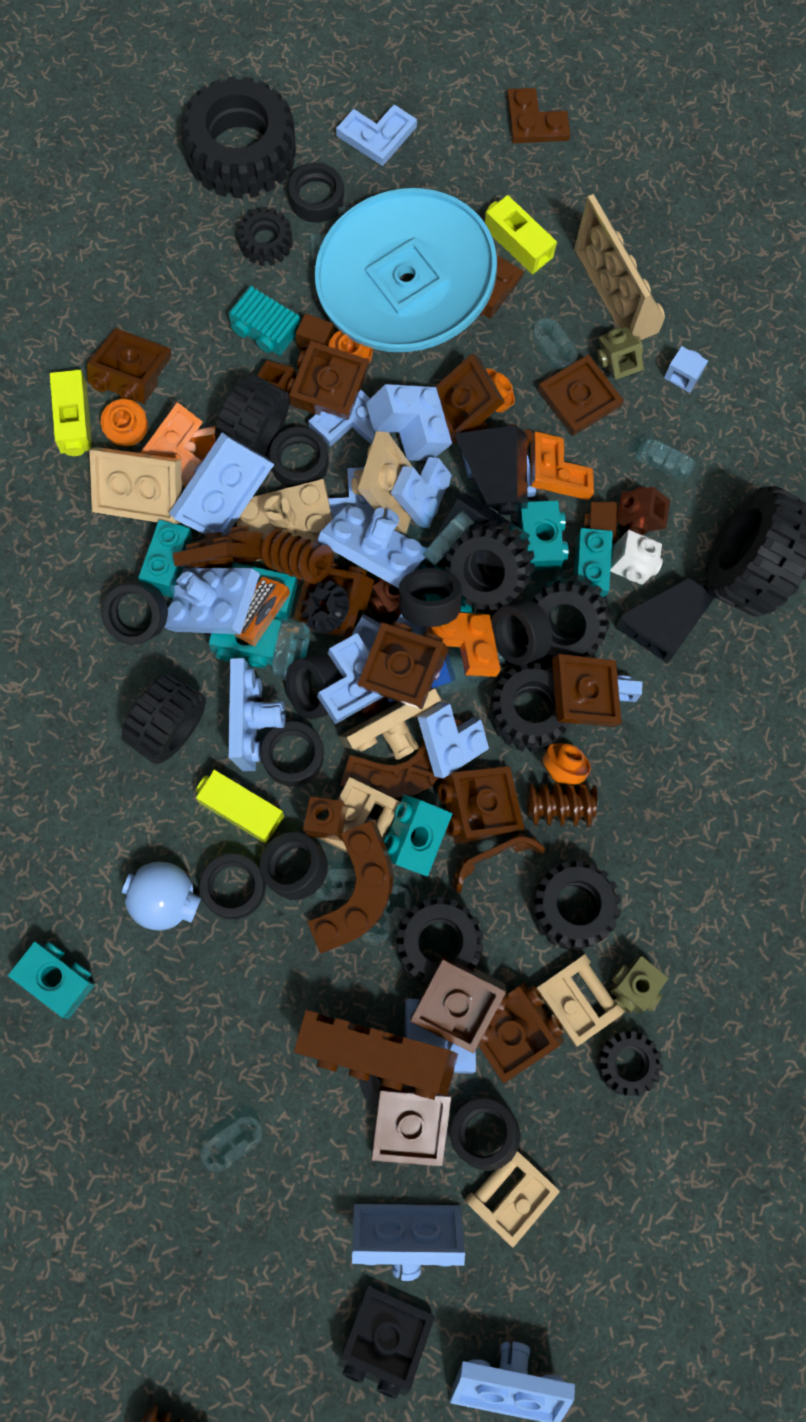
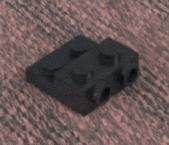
[337,1286,435,1399]

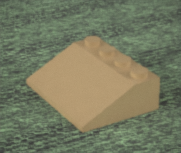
[574,194,665,340]

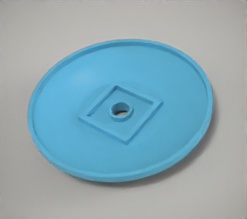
[315,188,497,352]

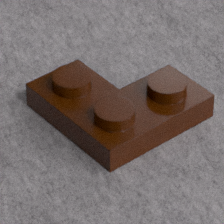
[507,88,570,144]

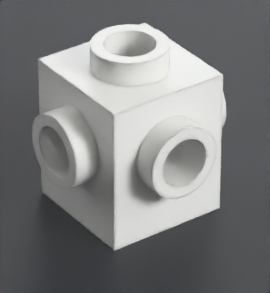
[610,530,663,585]

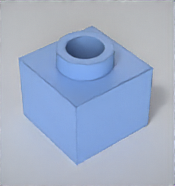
[664,346,708,393]

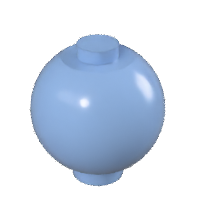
[122,862,202,931]

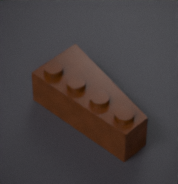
[294,1010,458,1100]

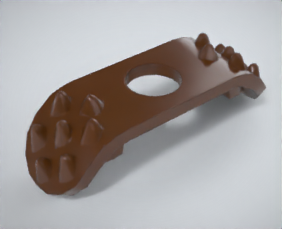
[453,833,545,893]

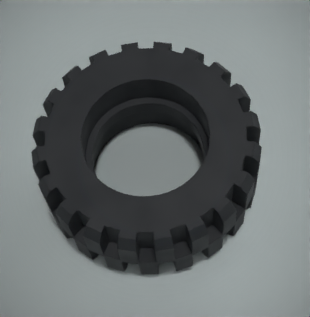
[181,76,296,199]
[705,486,806,616]

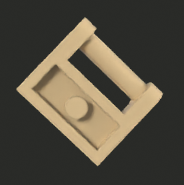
[319,777,400,853]
[537,954,626,1047]
[464,1151,560,1248]

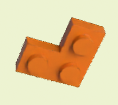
[141,402,203,487]
[531,431,594,500]
[426,613,501,677]

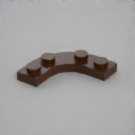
[340,719,463,800]
[307,819,393,954]

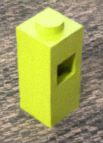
[485,195,557,275]
[50,370,92,456]
[196,770,284,845]

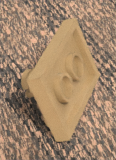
[351,431,412,536]
[89,447,182,525]
[236,479,333,563]
[338,688,441,759]

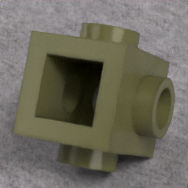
[597,327,644,380]
[609,956,669,1014]

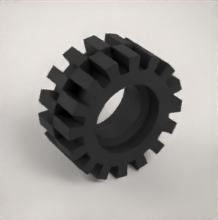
[238,207,292,266]
[596,1031,663,1096]

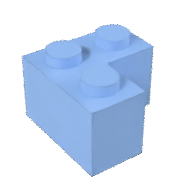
[366,384,452,461]

